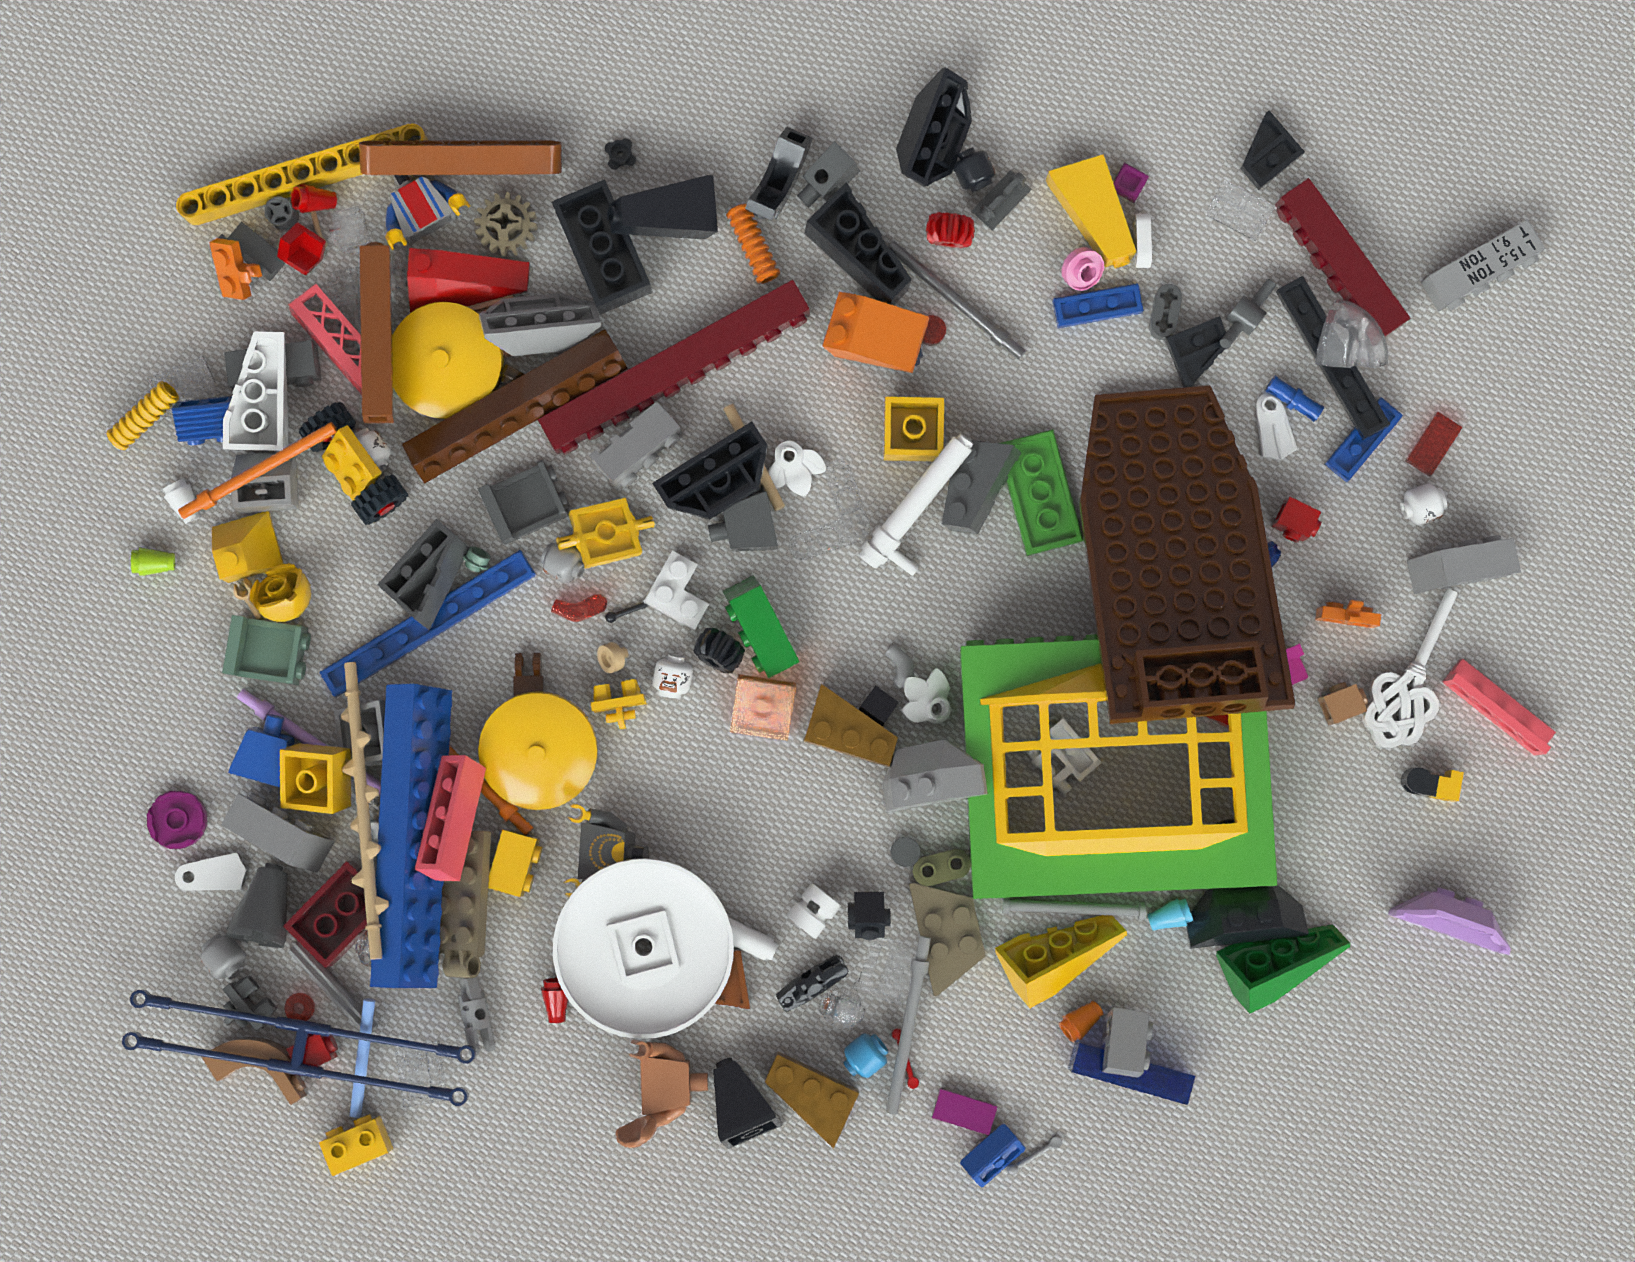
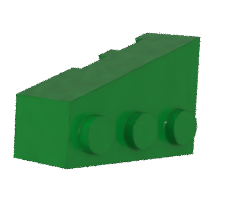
[722,575,800,679]

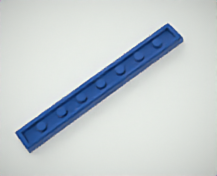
[319,550,536,698]

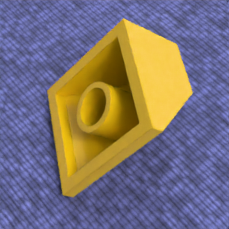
[212,511,284,583]

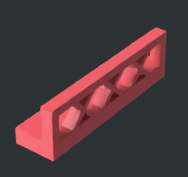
[288,284,362,395]
[1442,659,1556,755]

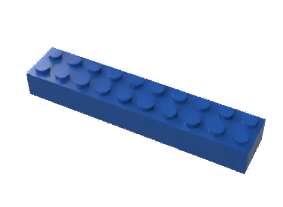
[370,684,452,988]

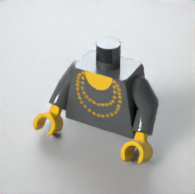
[564,804,649,897]

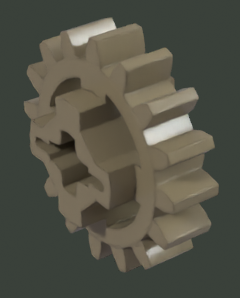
[474,192,538,257]

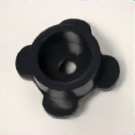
[604,138,636,170]

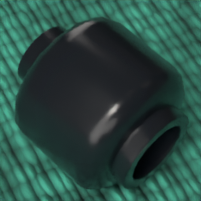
[953,147,995,193]

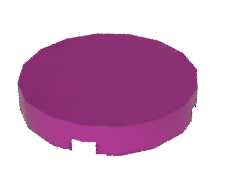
[147,791,207,849]

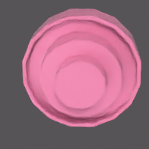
[1062,247,1104,291]

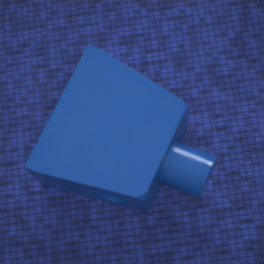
[228,714,295,787]

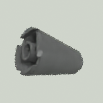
[226,863,288,948]

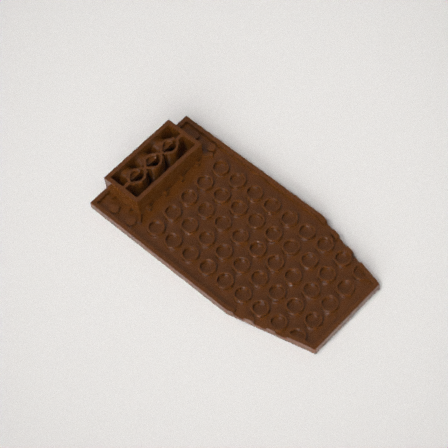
[1079,385,1295,724]

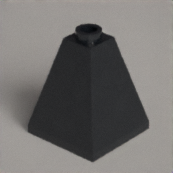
[713,1058,783,1149]

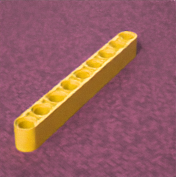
[176,123,428,225]

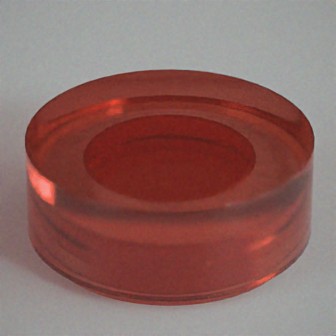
[922,315,946,346]

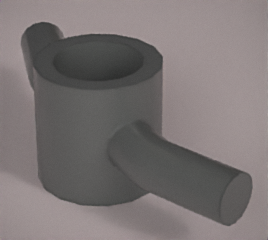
[1220,279,1277,349]

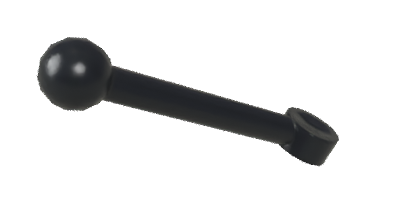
[605,602,649,623]

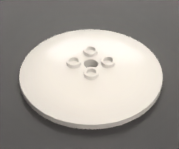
[553,858,734,1039]

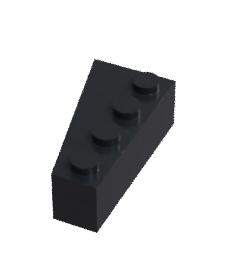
[804,182,912,305]

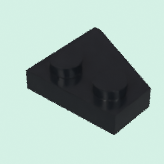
[1240,110,1305,190]
[1165,316,1226,388]

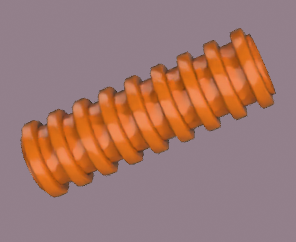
[726,203,780,284]

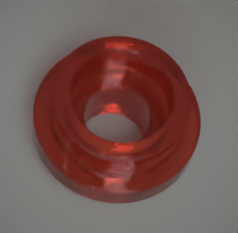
[284,993,315,1021]

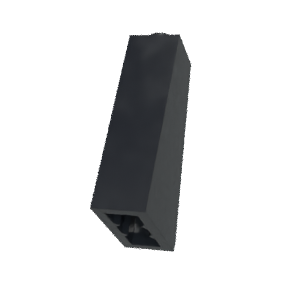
[607,175,718,240]

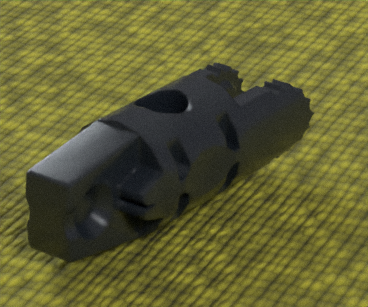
[776,955,849,1012]

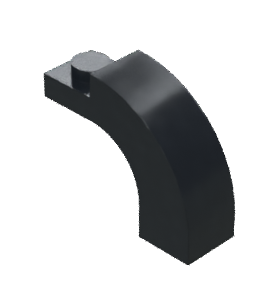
[745,127,813,220]

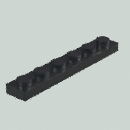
[1276,276,1390,440]

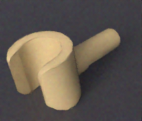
[233,578,262,620]

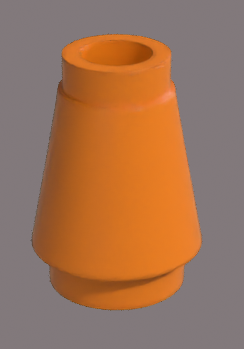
[1058,1000,1104,1042]

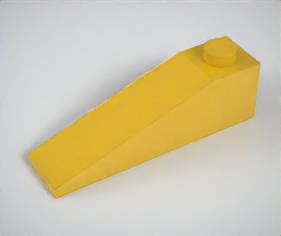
[995,915,1127,1008]

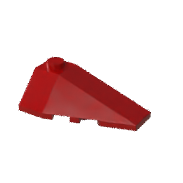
[407,248,530,313]

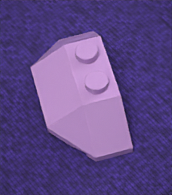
[1388,888,1511,955]

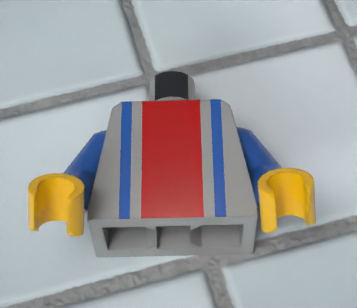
[385,175,470,250]

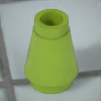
[131,547,175,576]

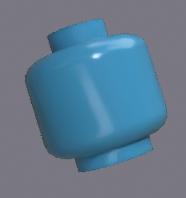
[843,1033,889,1078]

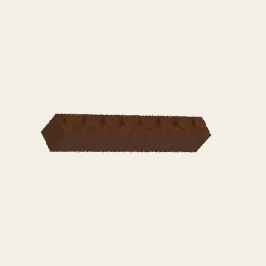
[402,329,628,484]

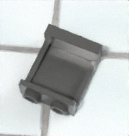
[477,460,570,545]

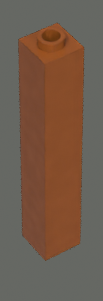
[360,242,394,423]

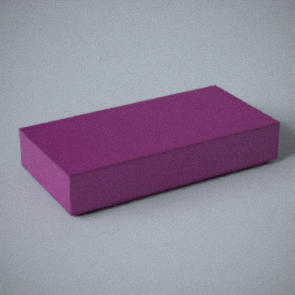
[932,1088,998,1135]

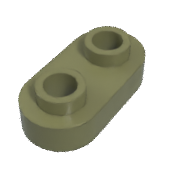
[912,849,971,886]

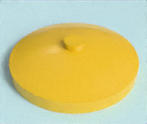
[392,302,504,419]
[478,691,598,810]

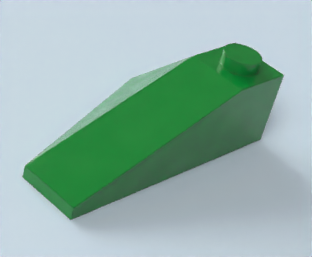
[1216,924,1350,1014]

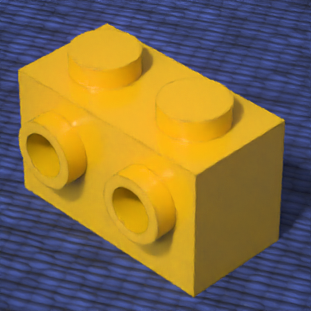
[319,1114,393,1176]

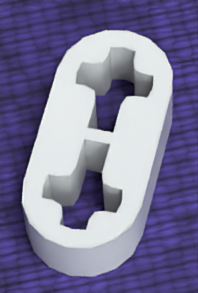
[1133,213,1152,268]

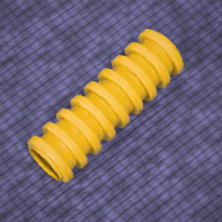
[106,381,179,450]

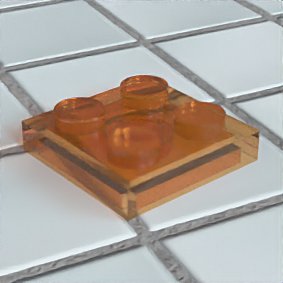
[730,674,797,741]

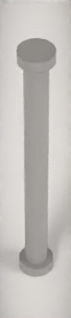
[1002,897,1146,920]

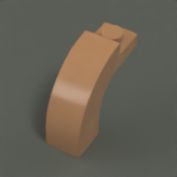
[201,1037,307,1105]

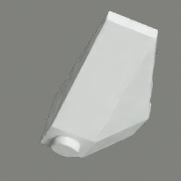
[223,331,288,451]

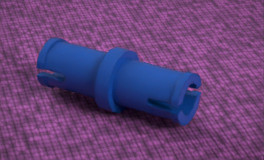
[1265,375,1324,422]

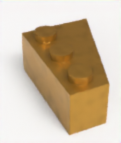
[804,684,898,767]
[765,1051,859,1149]

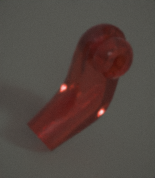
[551,594,607,622]

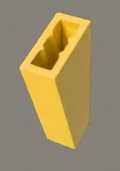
[1046,154,1136,268]

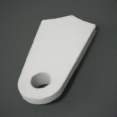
[1256,393,1298,461]
[175,853,247,891]

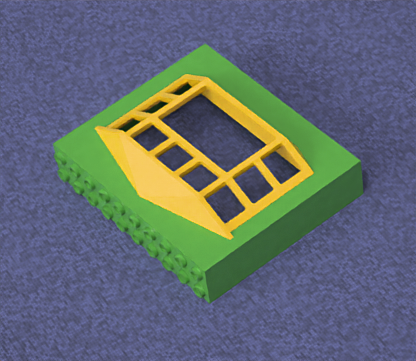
[960,634,1277,899]

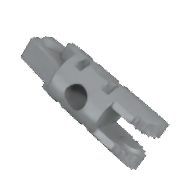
[458,977,495,1056]

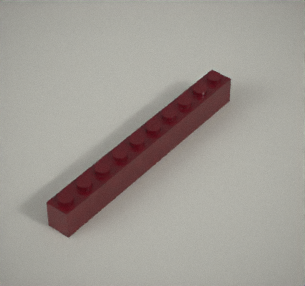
[537,279,810,455]

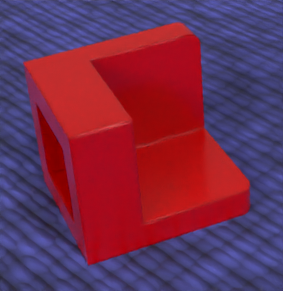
[277,222,326,275]

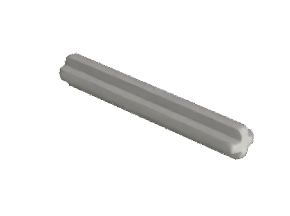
[289,942,378,1034]

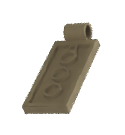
[439,831,491,978]

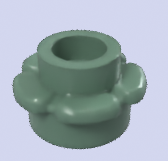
[463,546,491,572]

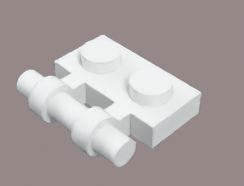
[1025,718,1102,796]

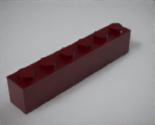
[1275,178,1411,344]

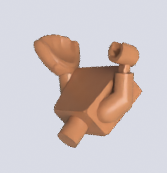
[615,1039,708,1148]

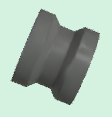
[264,197,299,231]

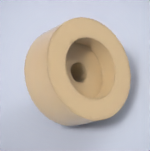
[597,642,628,673]

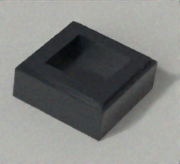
[858,685,899,726]

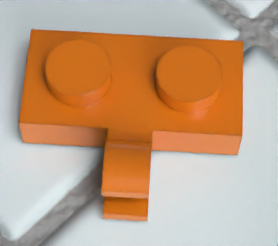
[209,238,262,300]
[1315,599,1381,628]

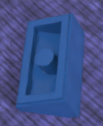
[960,1124,1026,1188]

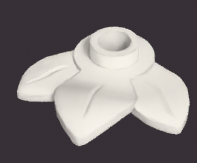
[768,440,826,496]
[901,668,951,724]

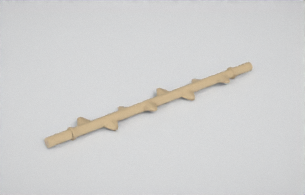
[341,662,389,960]

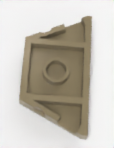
[909,883,986,996]

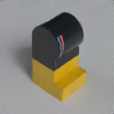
[1401,768,1464,802]

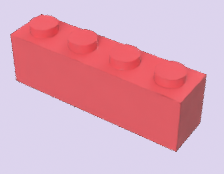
[415,755,486,881]

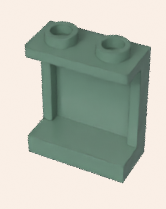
[222,615,311,685]

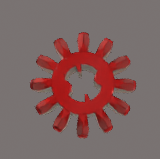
[926,212,975,248]

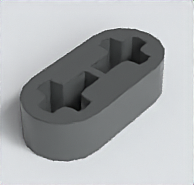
[1149,284,1182,340]

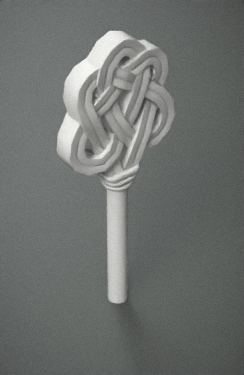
[1362,589,1458,749]

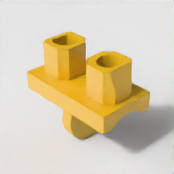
[591,679,646,729]

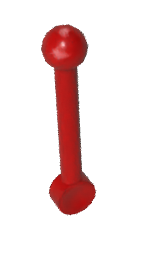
[891,1028,919,1089]

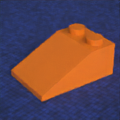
[822,291,929,373]

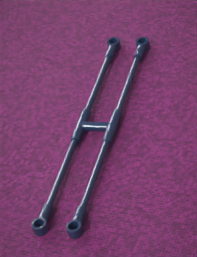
[122,989,476,1106]

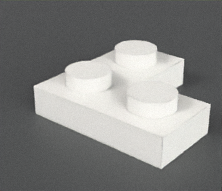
[644,550,709,631]

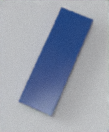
[1052,283,1144,329]
[1324,397,1403,483]

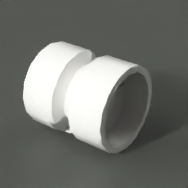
[786,883,841,939]

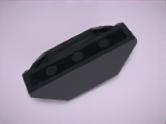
[896,67,972,187]
[652,421,768,520]
[1186,884,1309,949]

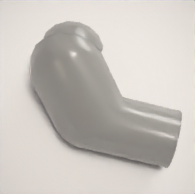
[885,644,914,688]

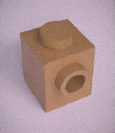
[1317,682,1368,726]

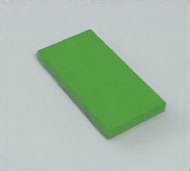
[999,429,1084,556]

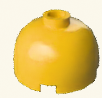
[250,563,311,622]

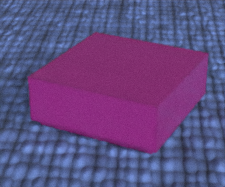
[1113,162,1149,203]

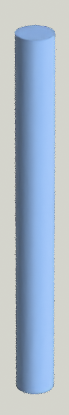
[349,998,375,1118]

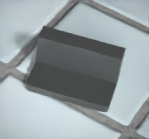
[218,222,285,281]

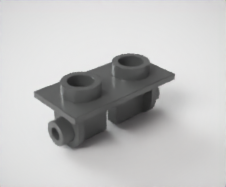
[971,170,1032,231]

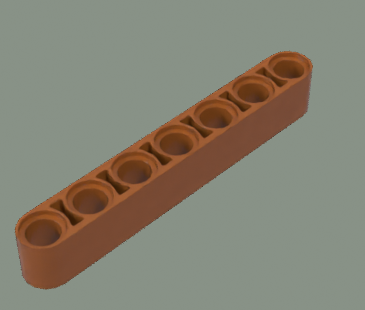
[359,140,562,175]

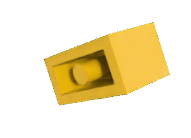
[488,830,543,897]

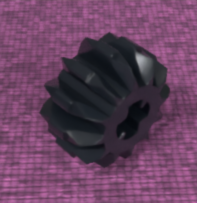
[693,628,745,673]

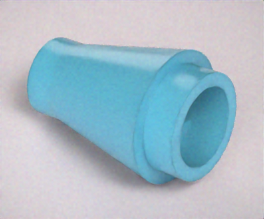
[1147,898,1194,931]

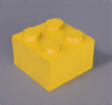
[883,397,944,461]
[280,743,351,814]

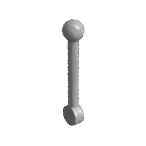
[1007,1136,1062,1175]

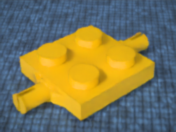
[556,498,655,569]

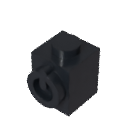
[848,892,891,940]

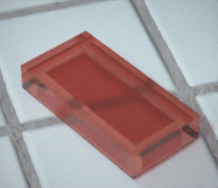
[1405,412,1463,477]

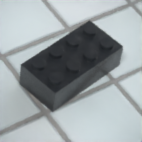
[551,179,653,315]

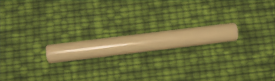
[723,404,785,511]

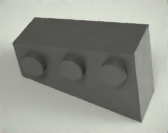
[942,440,1021,534]
[377,519,469,630]

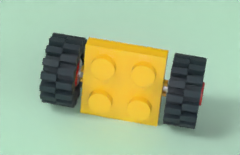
[299,402,408,525]

